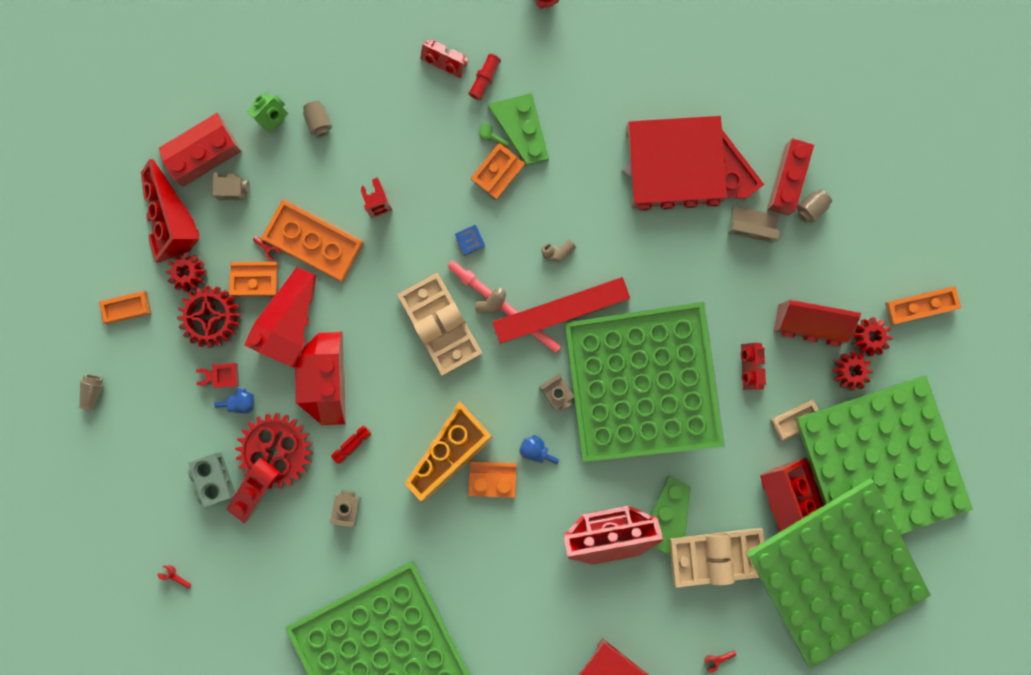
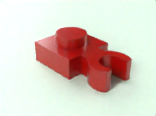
[196,363,239,388]

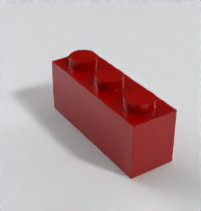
[767,138,815,216]

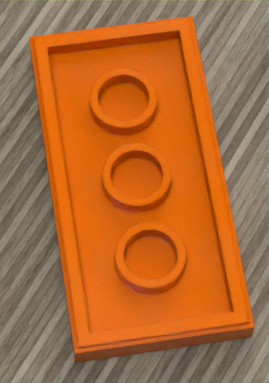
[261,199,364,283]

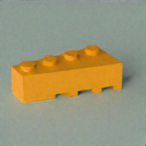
[405,401,494,502]

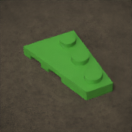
[488,93,549,166]
[650,476,691,555]

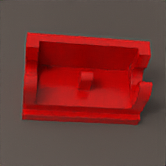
[361,177,392,219]

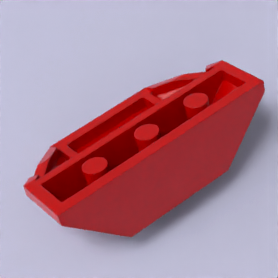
[295,332,346,425]
[564,506,663,565]

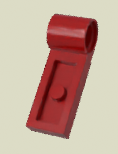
[226,458,280,524]

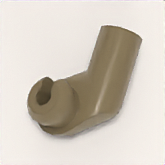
[541,240,576,261]
[475,288,506,313]

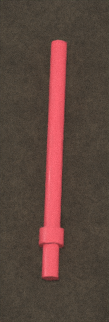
[447,260,561,353]

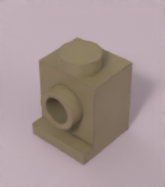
[212,172,250,201]
[539,374,575,411]
[330,490,361,527]

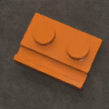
[470,143,525,201]
[229,262,278,297]
[468,461,517,498]

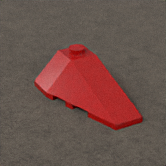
[141,159,199,263]
[244,267,317,368]

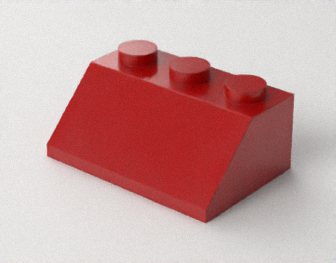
[159,112,242,187]
[774,300,861,347]
[760,458,824,533]

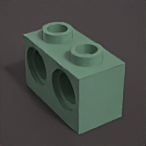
[188,452,235,508]

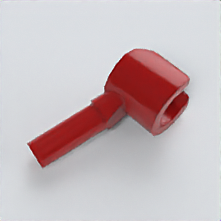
[253,236,281,261]
[157,565,191,589]
[704,651,736,673]

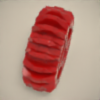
[177,285,242,349]

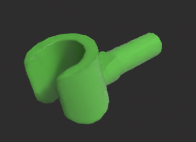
[479,124,509,147]

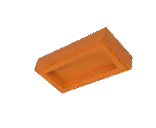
[99,291,152,325]

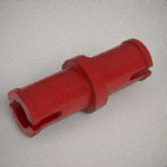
[468,53,501,101]

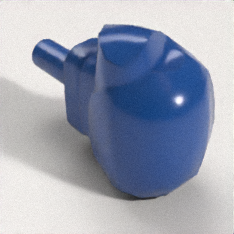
[214,388,254,414]
[519,435,559,464]

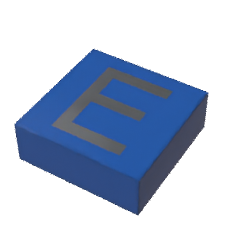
[455,225,485,256]

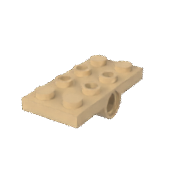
[397,272,483,376]
[669,528,764,588]

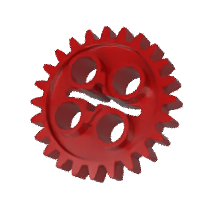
[235,413,313,490]

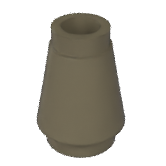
[79,374,104,410]

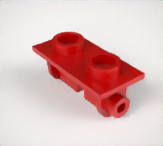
[420,40,469,78]
[740,342,767,390]

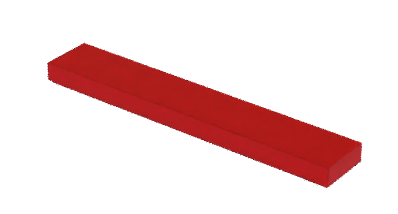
[492,277,631,345]

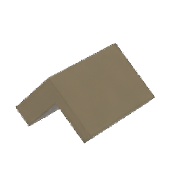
[728,206,780,243]

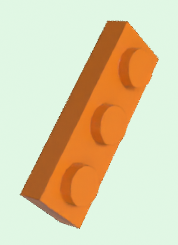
[885,286,961,325]

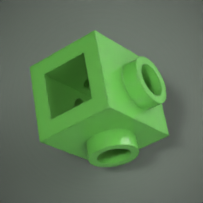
[246,92,289,133]

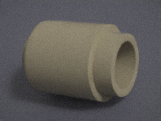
[303,101,332,138]
[797,189,832,223]

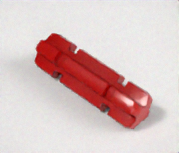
[331,426,371,464]

